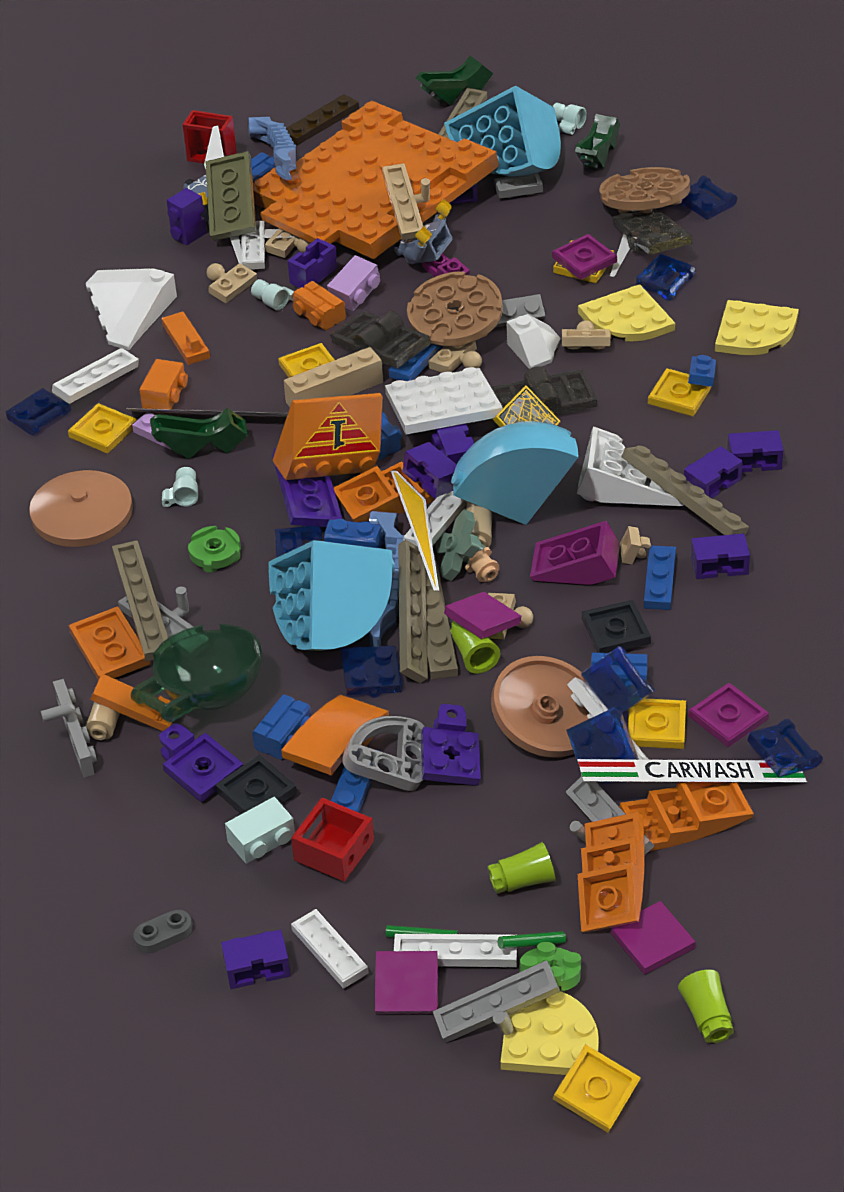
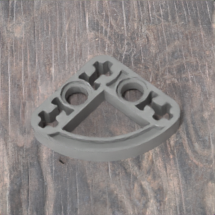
[342,716,425,791]

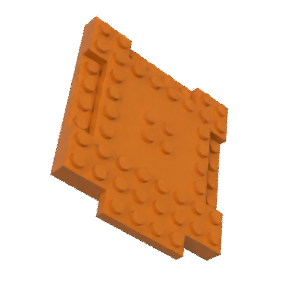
[253,100,499,259]

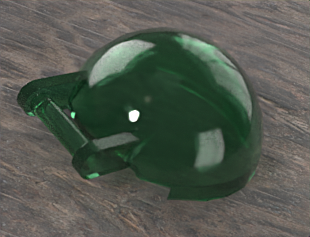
[131,624,262,722]

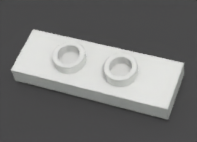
[241,221,265,269]
[291,909,369,989]

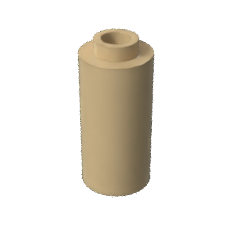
[466,501,492,547]
[86,702,120,740]

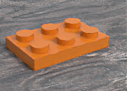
[68,606,151,680]

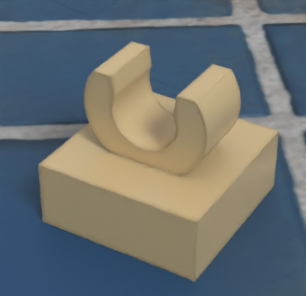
[620,526,651,564]

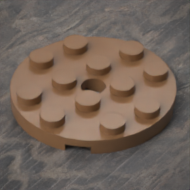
[599,167,690,213]
[407,272,503,347]

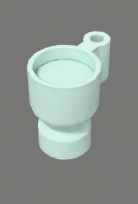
[553,103,587,135]
[251,279,294,310]
[162,467,198,507]

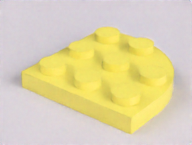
[578,284,675,341]
[715,300,799,355]
[501,992,599,1075]

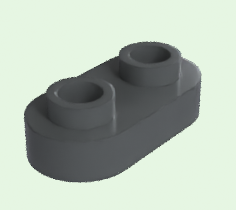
[134,910,193,953]

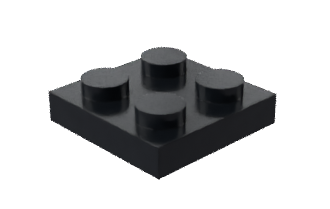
[582,600,651,653]
[215,755,297,814]

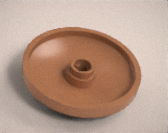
[30,470,133,547]
[491,656,600,757]

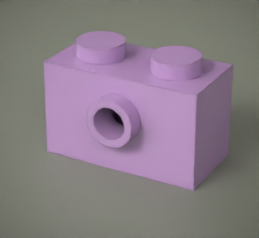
[327,255,381,311]

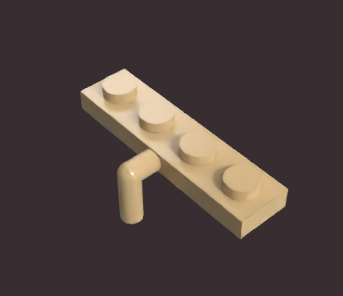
[382,163,430,240]

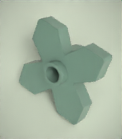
[435,509,485,581]

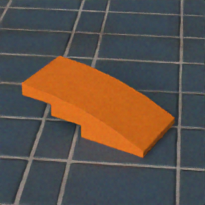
[333,461,435,522]
[281,694,389,775]
[619,782,754,851]
[577,812,644,933]

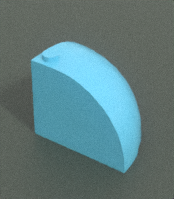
[444,86,561,177]
[451,421,579,525]
[269,540,394,651]

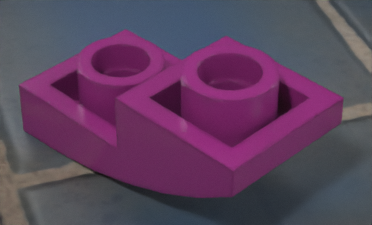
[422,253,470,277]

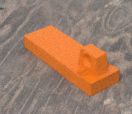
[161,311,210,365]
[90,674,178,731]

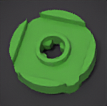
[188,526,241,573]
[520,942,581,991]

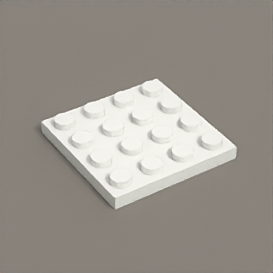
[385,367,503,434]

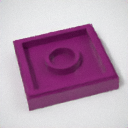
[552,234,617,280]
[444,592,522,639]
[689,683,769,748]
[610,901,696,975]
[375,951,438,1014]

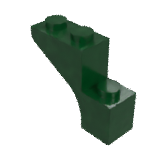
[416,55,493,105]
[575,114,620,170]
[150,408,248,459]

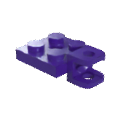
[421,704,481,786]
[159,724,243,802]

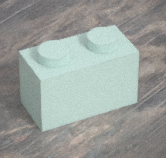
[225,797,295,864]

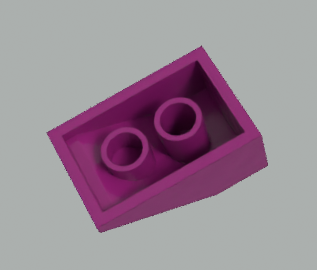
[530,521,620,585]

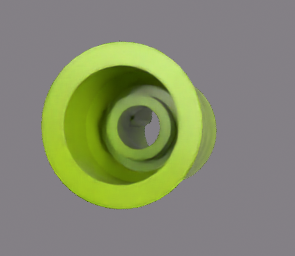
[450,621,500,674]
[487,842,555,894]
[678,970,734,1043]

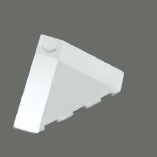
[86,269,177,350]
[577,427,684,506]

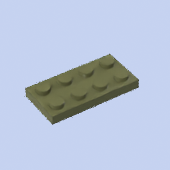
[205,151,256,241]

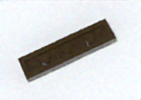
[286,94,359,146]

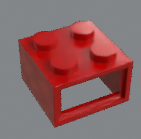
[182,110,237,164]
[291,798,374,882]

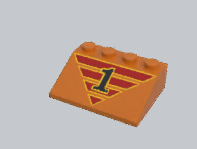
[272,393,383,480]

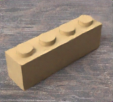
[284,347,383,407]

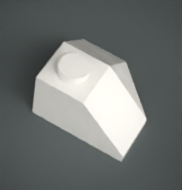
[507,314,561,370]

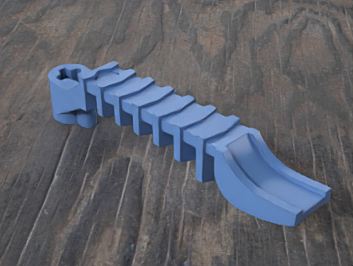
[248,117,296,180]
[369,511,405,654]

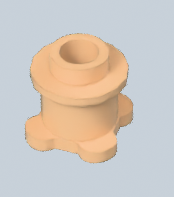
[465,547,499,582]

